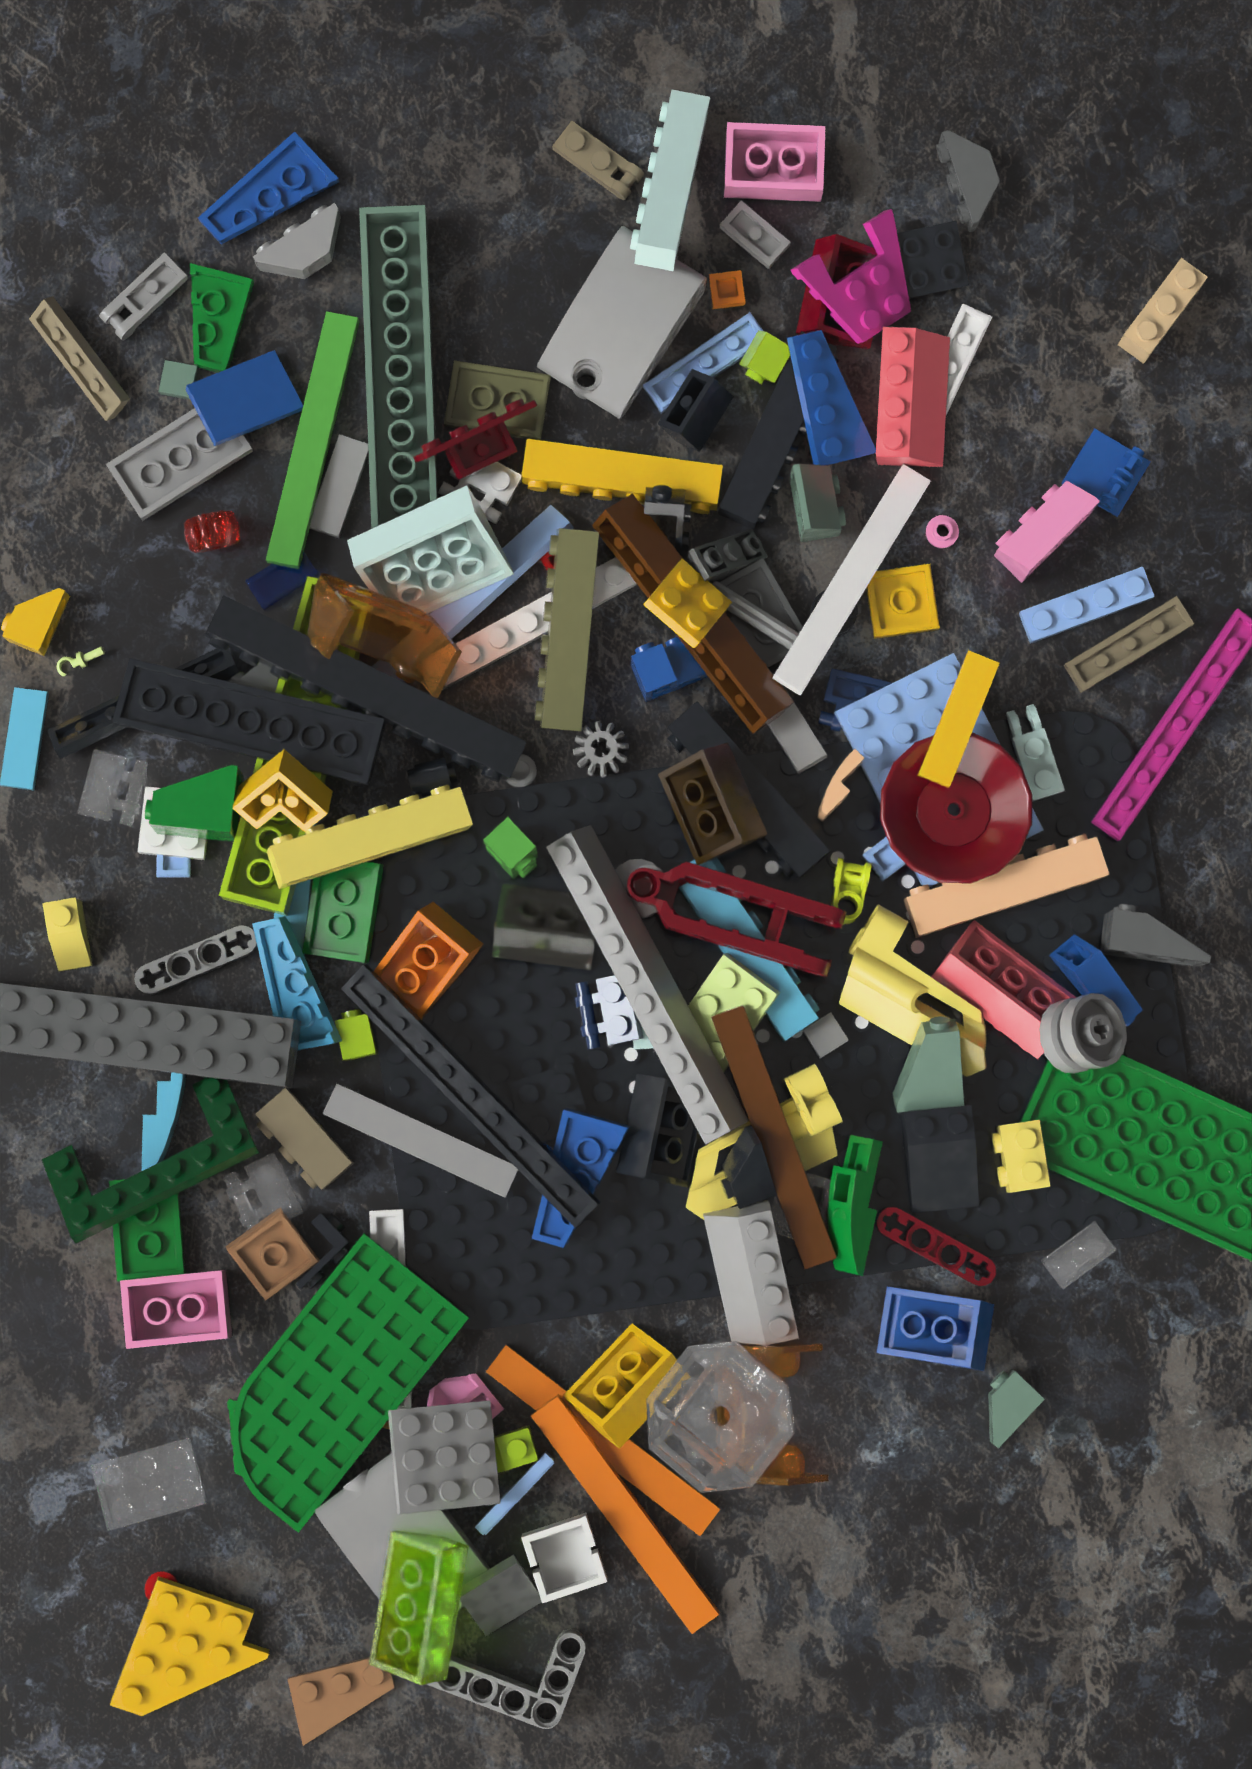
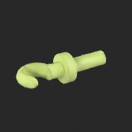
[57,646,105,676]

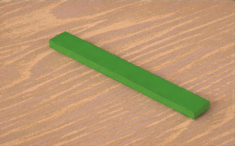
[266,311,359,569]

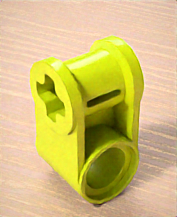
[831,857,871,924]

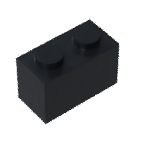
[658,369,734,452]

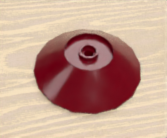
[880,733,1033,884]

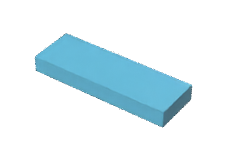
[0,687,49,790]

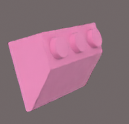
[994,481,1100,583]

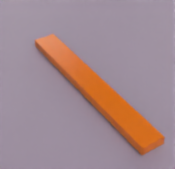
[486,1344,720,1536]
[531,1394,720,1634]

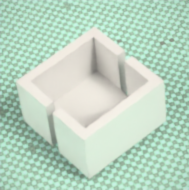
[521,1513,607,1603]

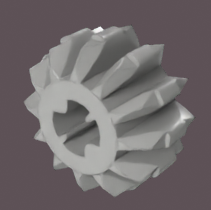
[573,721,629,778]

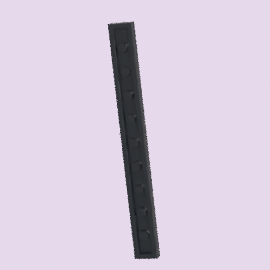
[341,964,601,1228]

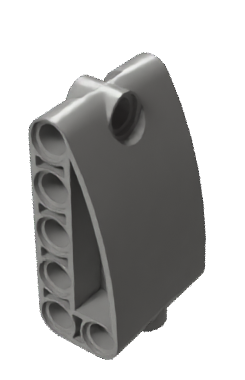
[537,226,707,419]
[315,1452,490,1643]

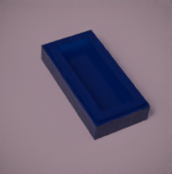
[245,552,319,610]

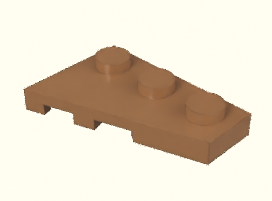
[288,1653,395,1746]

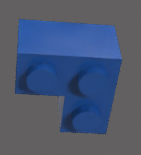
[631,637,707,702]

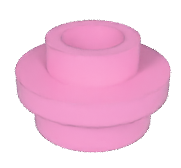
[926,515,959,548]

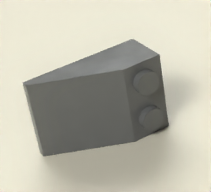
[1100,904,1211,967]

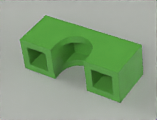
[483,817,538,879]

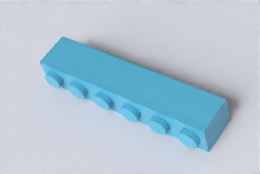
[679,858,820,1042]

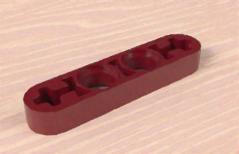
[876,1207,996,1286]

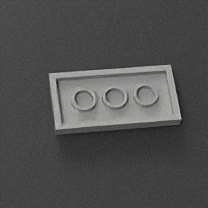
[106,408,253,521]

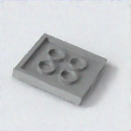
[388,1401,500,1514]

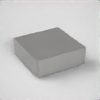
[802,1012,849,1058]

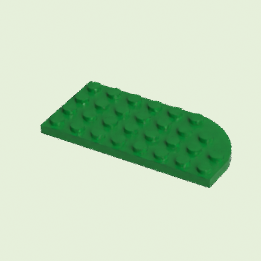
[232,1233,469,1533]

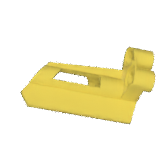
[839,904,987,1077]
[686,1064,843,1220]

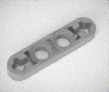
[134,925,257,995]

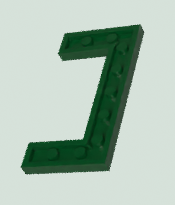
[42,1078,259,1244]

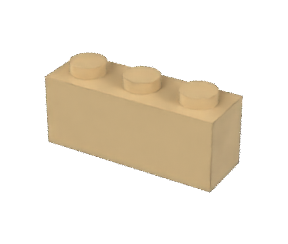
[1118,258,1208,364]

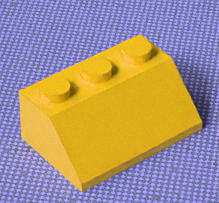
[563,1323,689,1449]

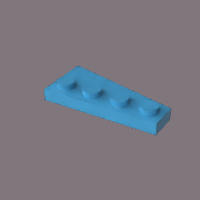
[252,916,342,1050]

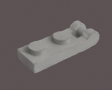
[99,252,188,340]

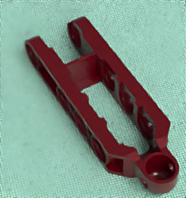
[627,862,847,977]

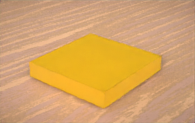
[866,564,940,639]

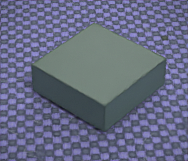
[158,360,198,400]

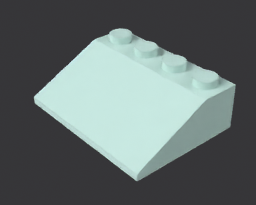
[347,485,514,628]

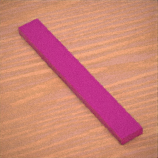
[1091,609,1252,841]

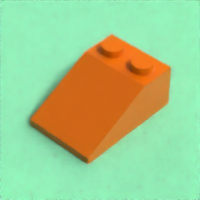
[374,901,483,1019]

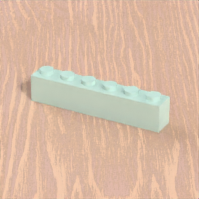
[630,90,710,271]

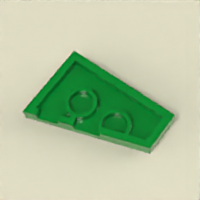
[190,263,254,373]

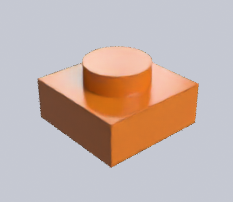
[709,270,745,309]

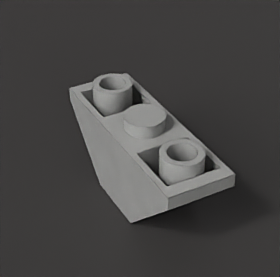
[253,203,341,279]

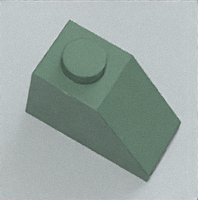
[988,1369,1045,1449]

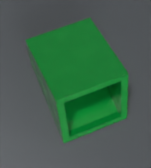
[145,765,244,842]

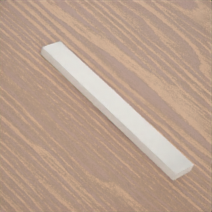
[772,464,931,695]

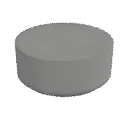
[506,754,537,787]

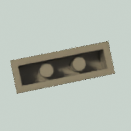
[255,1088,354,1190]

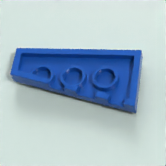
[198,132,339,245]
[787,330,876,465]
[532,1108,630,1248]

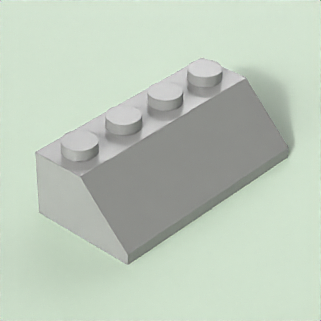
[703,1200,799,1345]

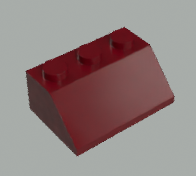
[796,234,877,349]

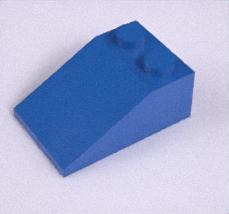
[877,1286,994,1371]

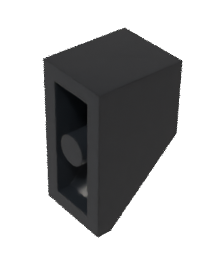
[720,1125,777,1209]

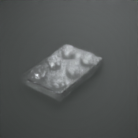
[90,1437,207,1531]

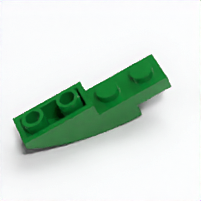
[828,1135,883,1276]

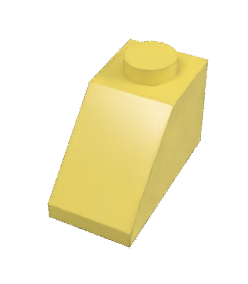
[43,897,92,972]

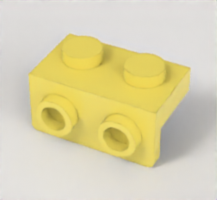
[992,1120,1050,1193]

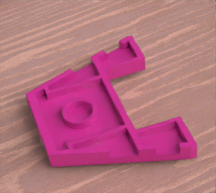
[791,209,911,343]

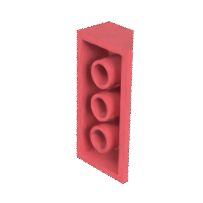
[876,327,950,467]
[931,920,1076,1059]

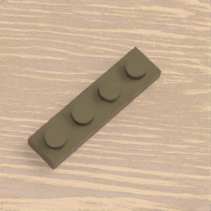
[29,296,130,421]
[1064,596,1194,693]

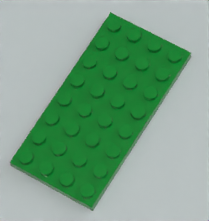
[1020,1055,1252,1262]

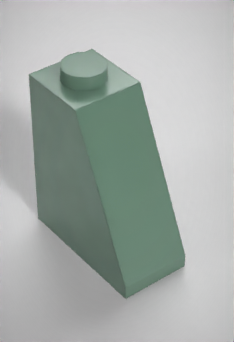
[893,1016,964,1113]

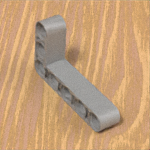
[403,1629,586,1729]

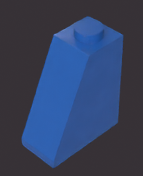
[1049,934,1143,1027]

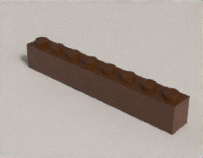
[592,493,794,734]

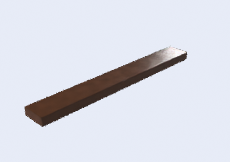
[711,1004,837,1269]

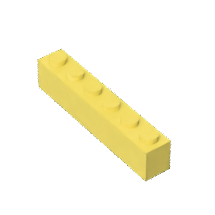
[267,785,473,889]

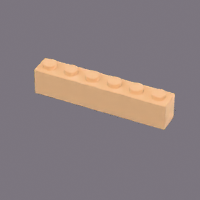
[904,834,1110,938]

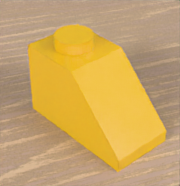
[1,588,70,656]

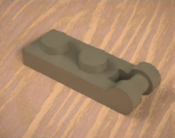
[552,121,645,200]

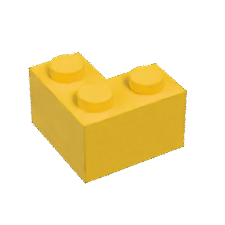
[232,749,333,832]

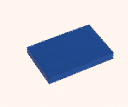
[185,350,303,446]

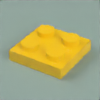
[643,559,732,648]

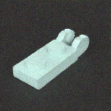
[1006,704,1065,802]

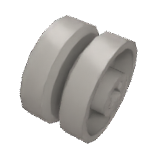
[1039,993,1127,1073]

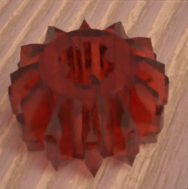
[184,510,240,553]

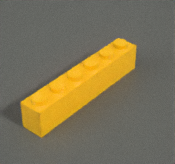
[521,439,723,514]

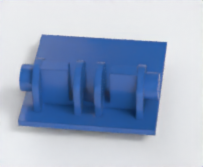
[1061,428,1151,517]

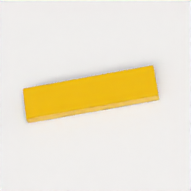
[918,650,1000,788]

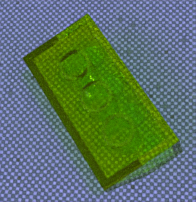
[369,1530,469,1685]

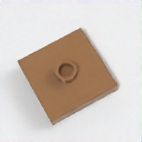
[226,1207,320,1301]

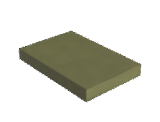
[444,360,551,440]

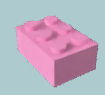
[724,122,825,202]
[120,1270,232,1349]

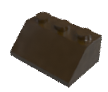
[658,742,768,865]

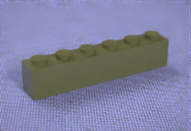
[534,528,599,731]

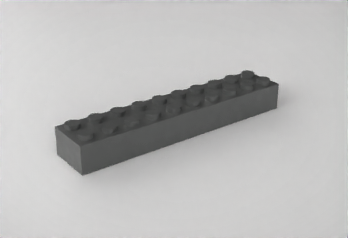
[0,983,301,1088]

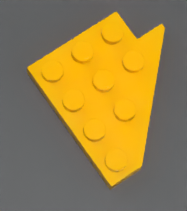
[110,1576,269,1716]

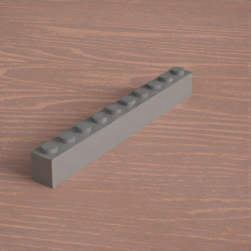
[547,825,749,1145]

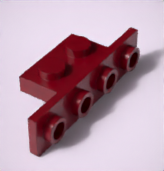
[413,398,537,479]

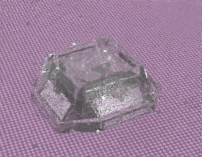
[646,1341,796,1493]

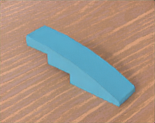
[142,1073,186,1171]

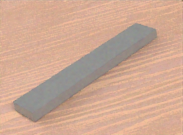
[323,1084,518,1198]

